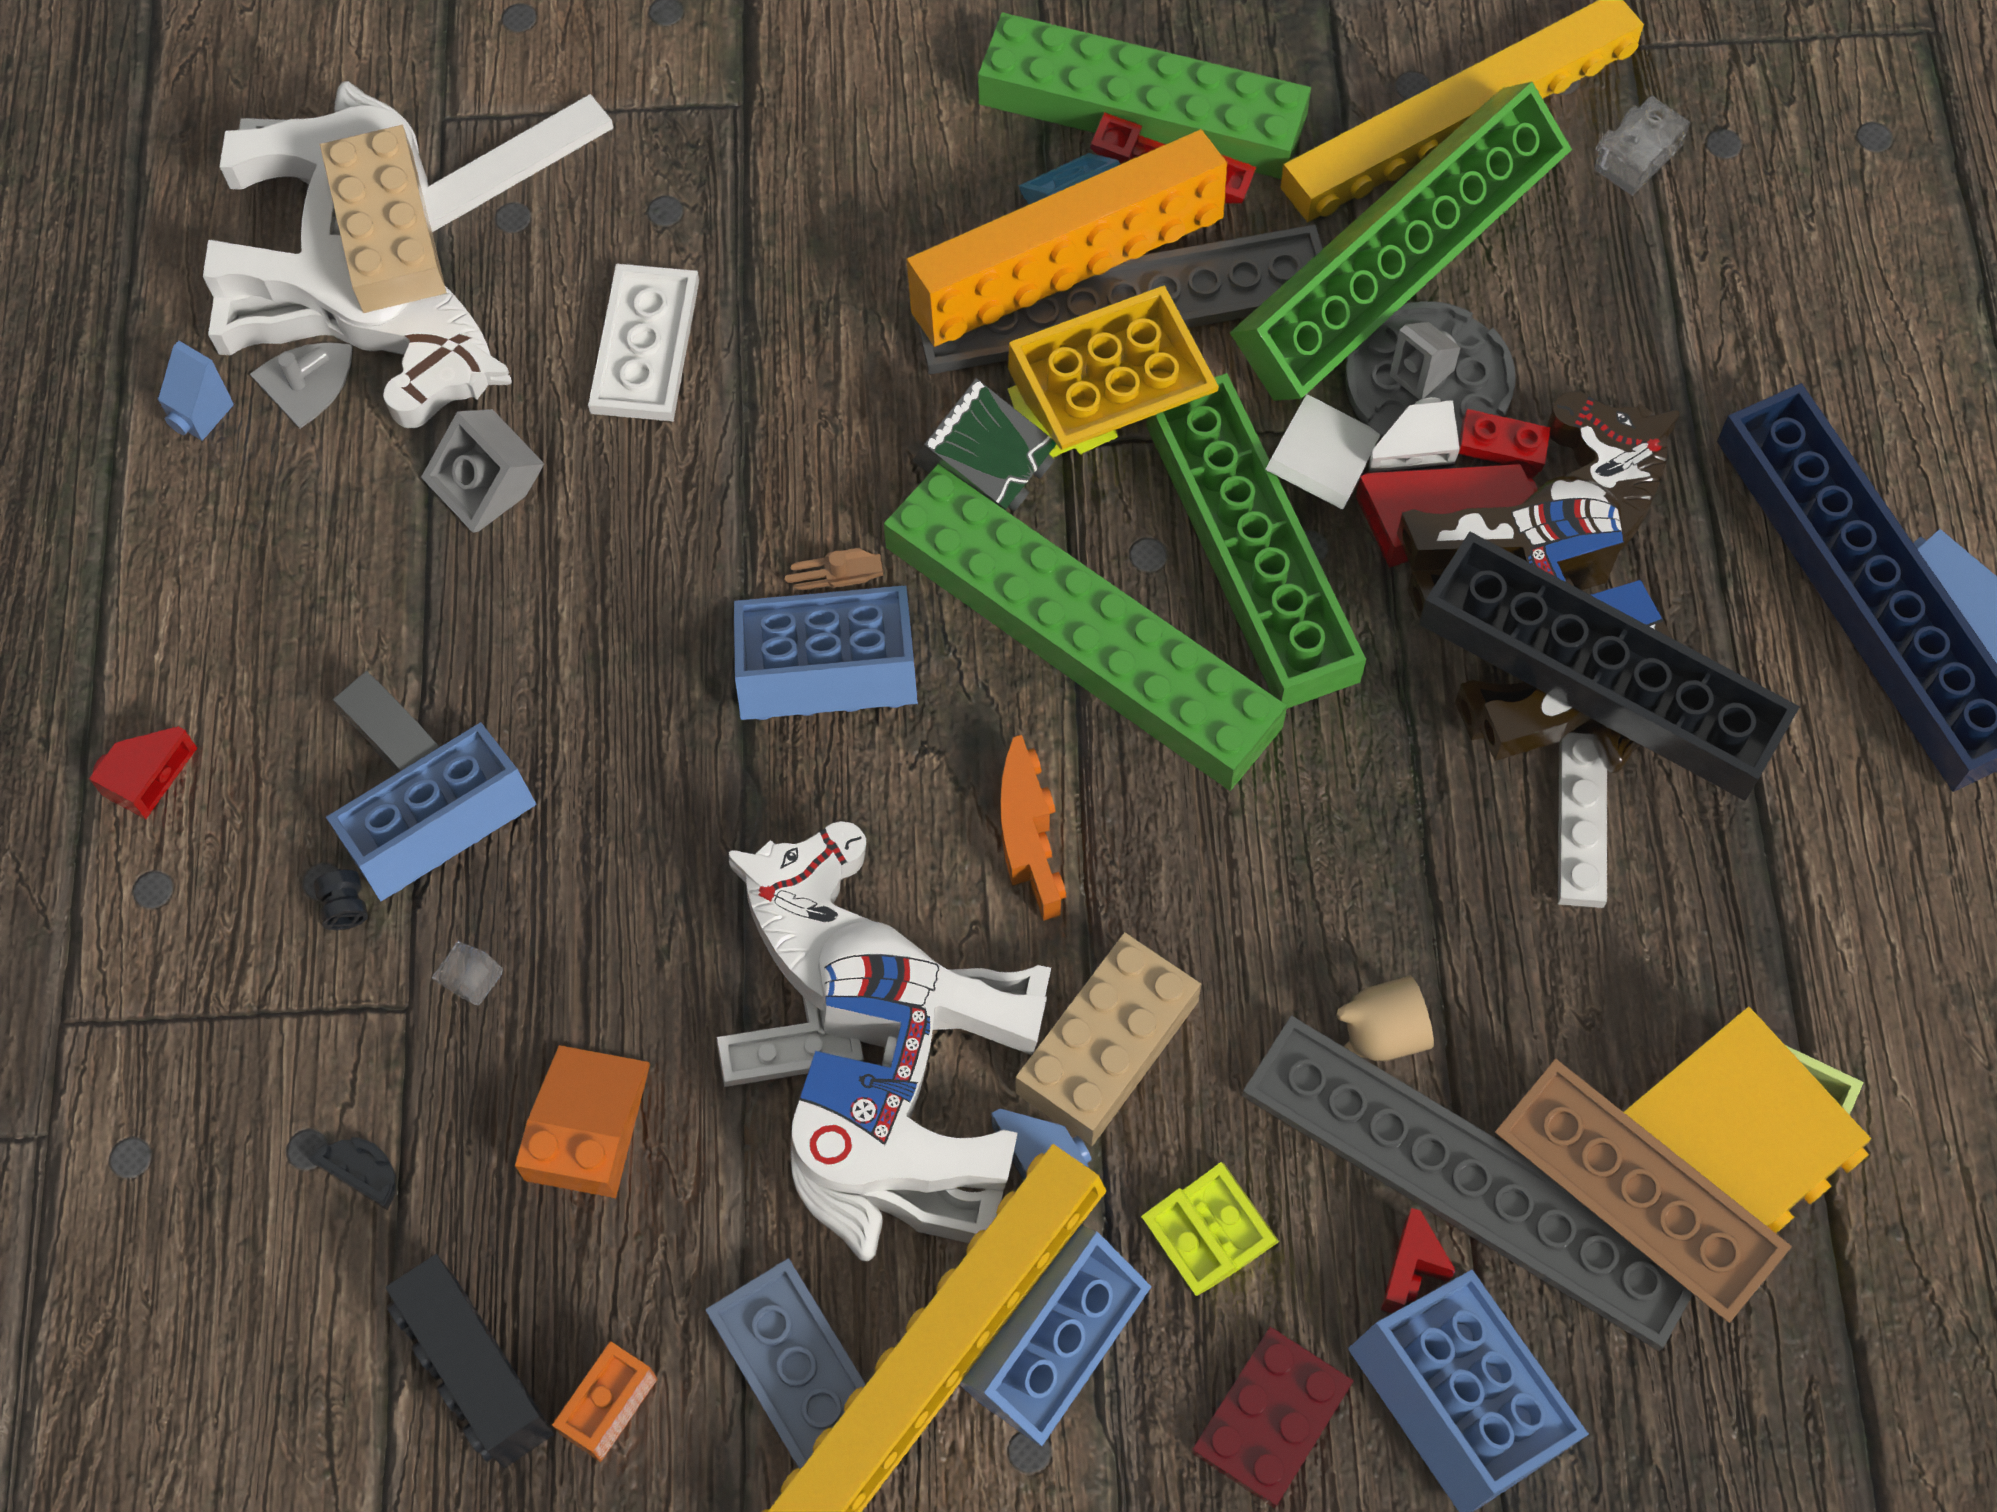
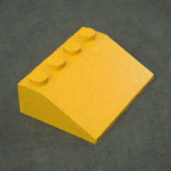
[1008,285,1219,450]

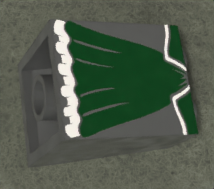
[913,378,1057,512]

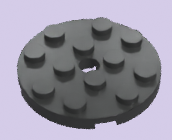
[1345,301,1515,441]

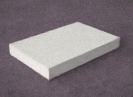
[1266,394,1380,509]

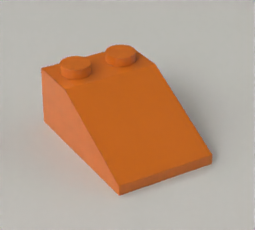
[515,1045,650,1198]

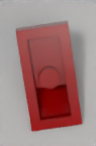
[1380,1208,1455,1314]

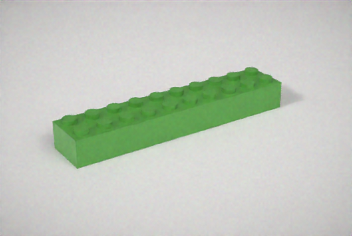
[1230,81,1572,401]
[884,464,1287,791]

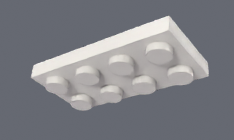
[588,264,699,421]

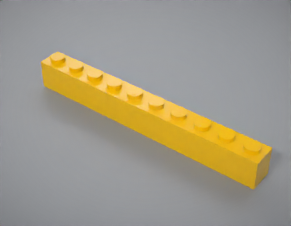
[1280,0,1644,223]
[762,1144,1106,1512]

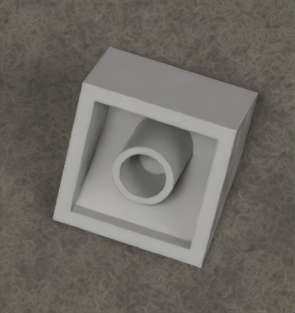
[421,409,544,533]

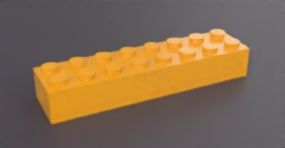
[906,129,1227,347]

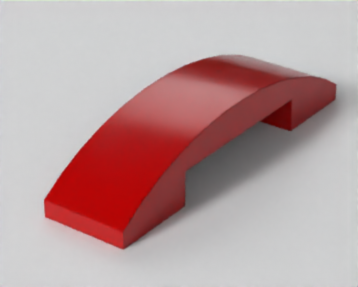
[1090,112,1256,204]

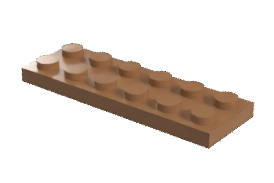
[1495,1058,1792,1323]

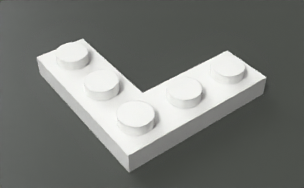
[717,997,864,1087]

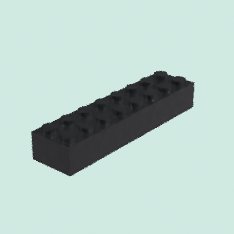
[1419,531,1800,801]

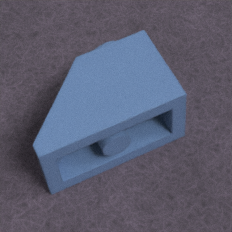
[158,340,234,441]
[992,1109,1091,1181]

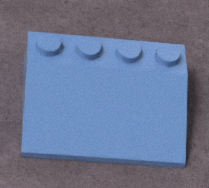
[734,585,918,720]
[1348,1270,1588,1512]

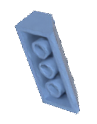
[326,722,537,901]
[959,1225,1152,1446]

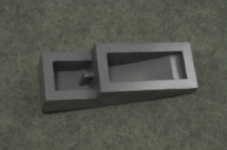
[333,671,439,773]

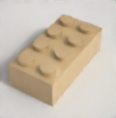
[320,125,447,313]
[1015,932,1201,1146]

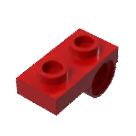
[1458,409,1551,478]

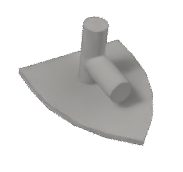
[250,342,353,429]

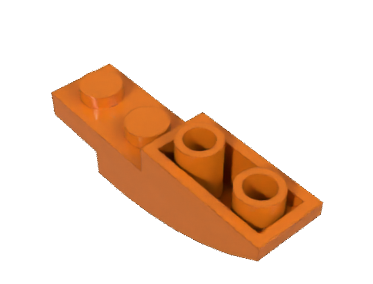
[1000,735,1067,921]

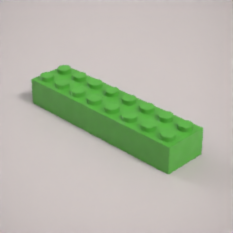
[978,12,1311,179]
[1146,373,1366,709]

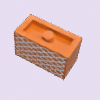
[552,1341,658,1462]

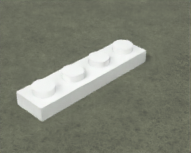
[1558,733,1607,908]

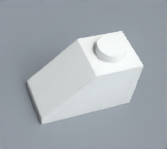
[1369,397,1460,473]

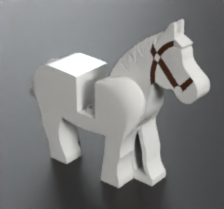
[203,81,512,428]

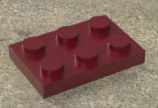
[1191,1326,1354,1508]

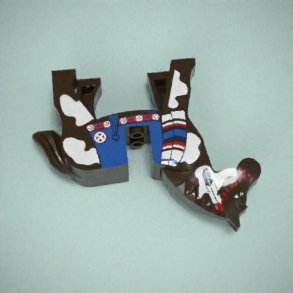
[1397,391,1680,773]

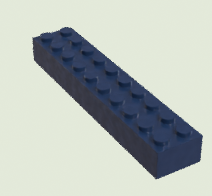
[1717,383,1997,792]

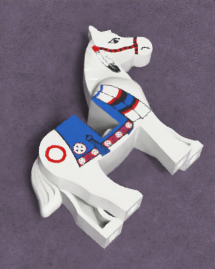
[729,821,1051,1261]

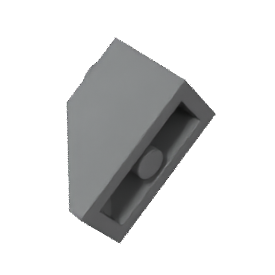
[1389,322,1461,400]

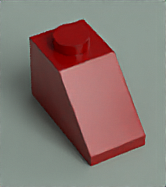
[89,726,197,820]

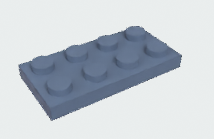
[705,1258,866,1468]

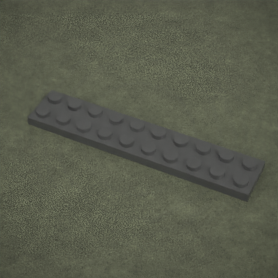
[917,225,1323,375]
[1242,1015,1693,1351]

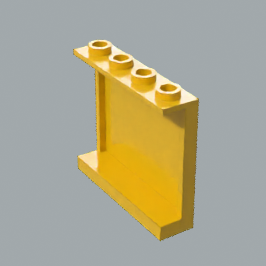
[1624,1006,1871,1233]

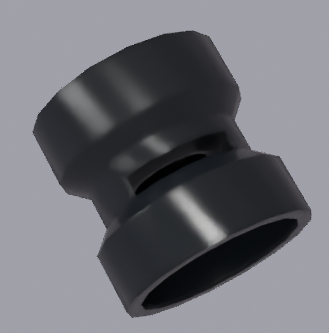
[314,870,368,931]

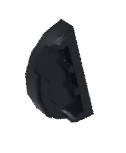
[308,1137,396,1211]

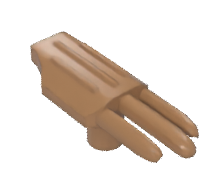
[784,548,883,590]

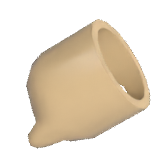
[1337,975,1434,1061]

